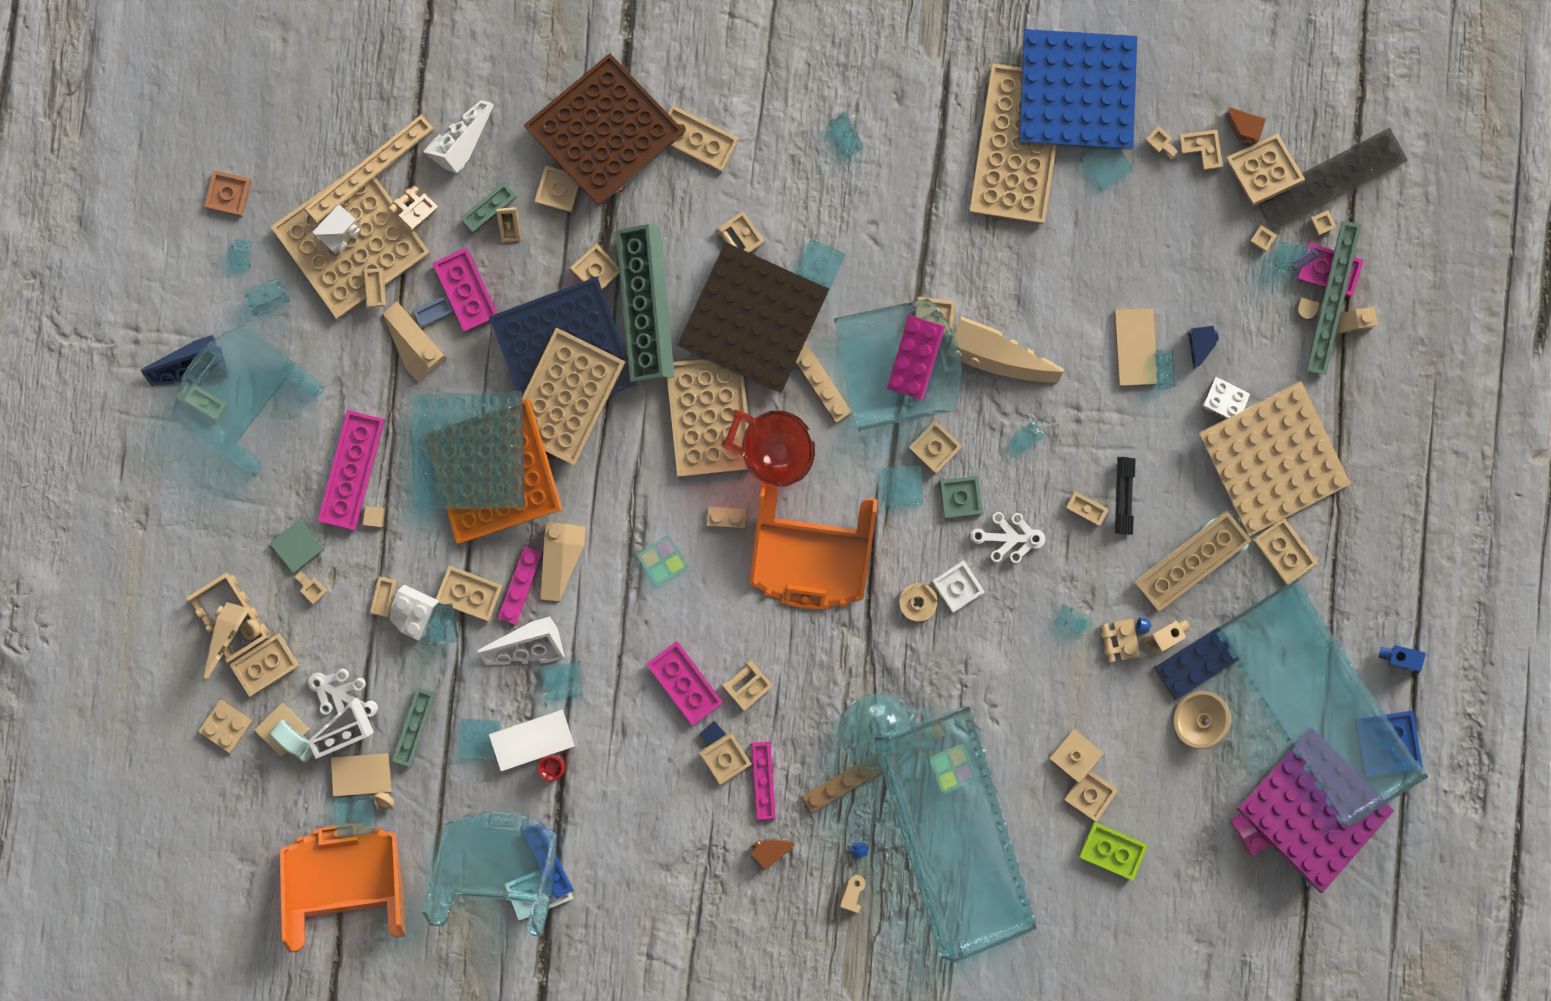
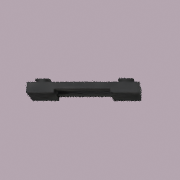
[1115,457,1136,535]

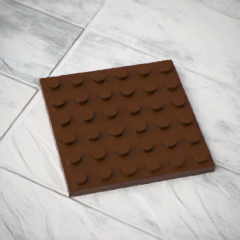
[524,53,685,206]

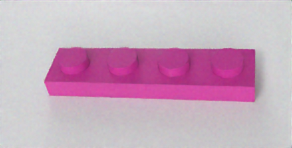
[498,546,543,625]

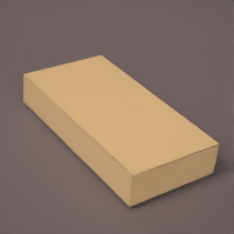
[363,268,387,308]
[369,576,398,618]

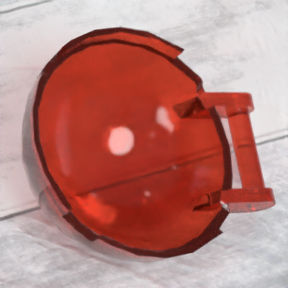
[721,410,815,486]

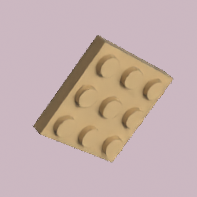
[1226,134,1305,206]

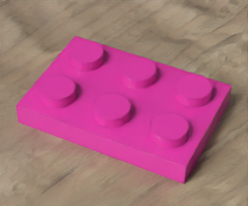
[1297,242,1364,297]

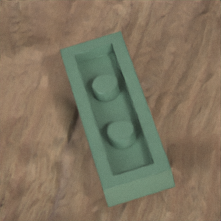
[461,182,517,233]

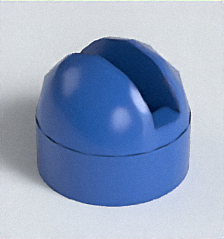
[1136,617,1152,634]

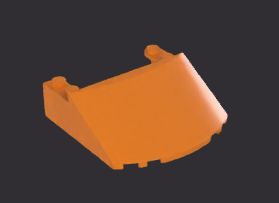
[749,483,878,609]
[280,824,406,953]

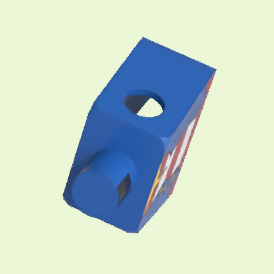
[1378,645,1426,673]

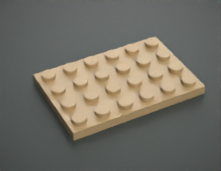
[521,328,626,466]
[667,359,753,477]

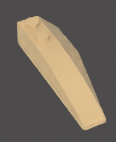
[946,316,1064,383]

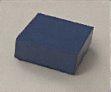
[700,720,726,745]

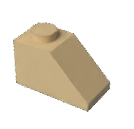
[1336,306,1378,334]

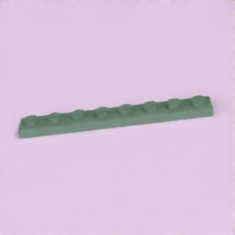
[1306,221,1362,375]

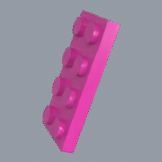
[432,247,497,332]
[887,315,945,400]
[646,641,723,726]

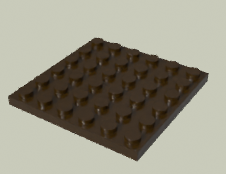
[677,242,829,394]

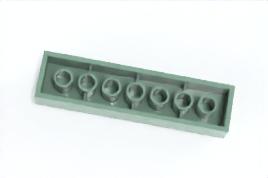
[616,224,675,383]

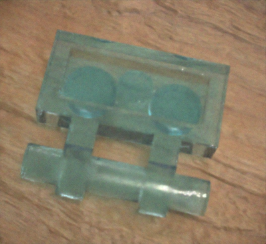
[540,662,584,701]

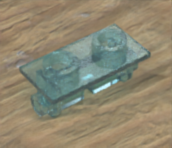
[1154,349,1175,390]

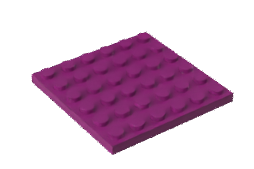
[1237,728,1394,893]

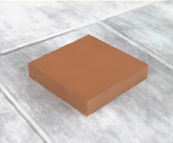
[204,170,252,217]

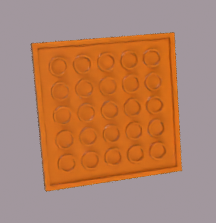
[424,399,563,544]

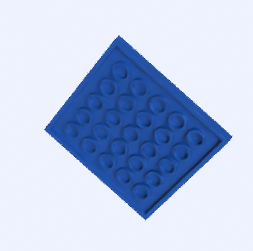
[1019,29,1137,150]

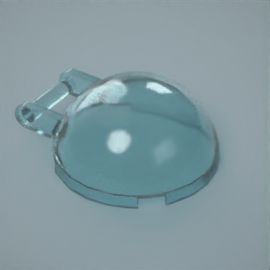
[840,693,935,770]

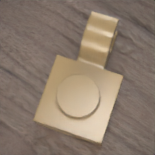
[1145,126,1178,160]
[295,571,328,604]

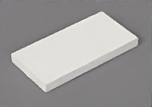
[489,709,575,771]

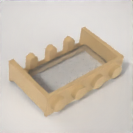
[186,573,270,663]

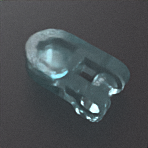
[1011,420,1046,452]
[1055,605,1092,633]

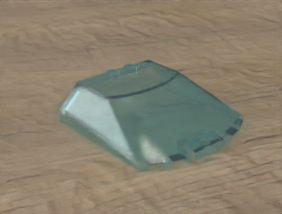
[834,299,962,432]

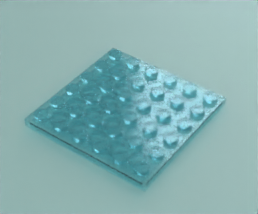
[411,391,524,510]

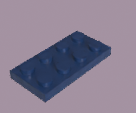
[1154,626,1241,700]

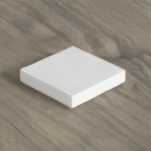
[931,560,985,613]

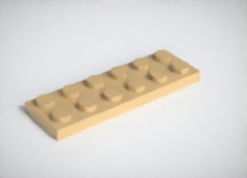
[1135,510,1251,612]

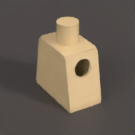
[1142,620,1190,655]

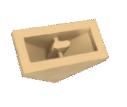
[496,207,521,243]

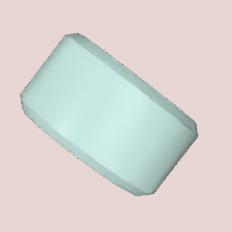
[270,720,314,762]

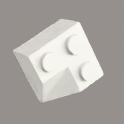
[313,204,362,254]
[389,585,439,641]

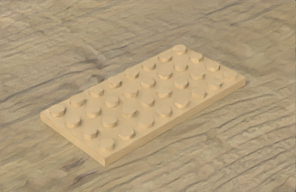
[969,63,1057,224]

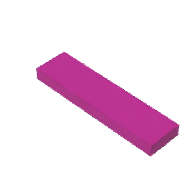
[751,741,776,820]

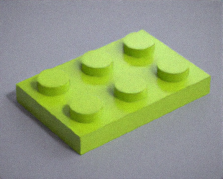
[1079,822,1148,881]

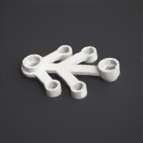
[970,512,1045,563]
[308,669,378,717]

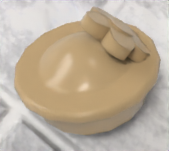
[373,792,395,810]

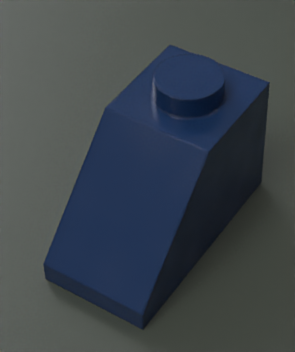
[1188,326,1219,369]

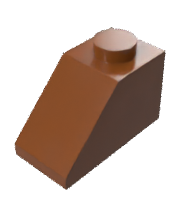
[1225,107,1266,145]
[750,839,795,870]

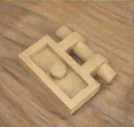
[388,186,438,232]
[1100,619,1140,662]

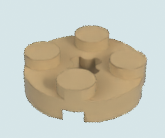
[899,583,937,622]

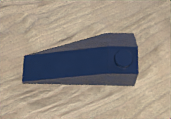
[141,335,228,385]

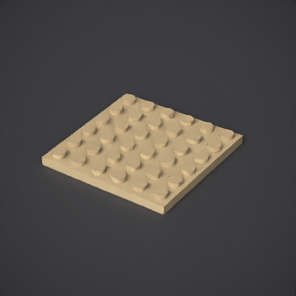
[271,165,431,320]
[1198,381,1350,536]

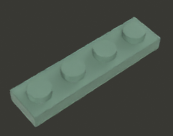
[392,687,436,767]

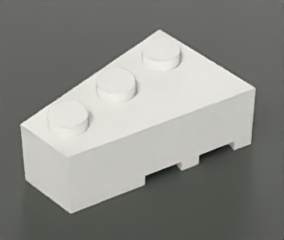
[308,698,374,759]

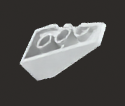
[423,100,494,173]
[478,617,565,665]

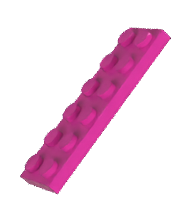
[318,410,385,531]

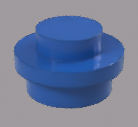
[849,842,869,858]

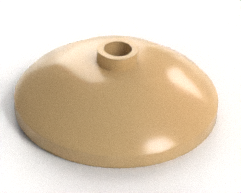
[1174,691,1231,749]

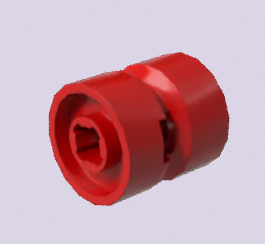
[538,755,566,781]

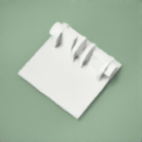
[1202,377,1250,419]

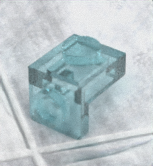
[230,239,253,270]

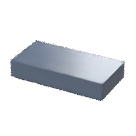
[413,295,455,329]

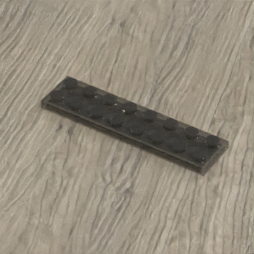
[1258,128,1408,231]

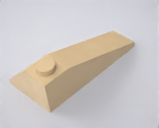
[382,301,447,383]
[540,522,586,601]
[202,602,249,683]

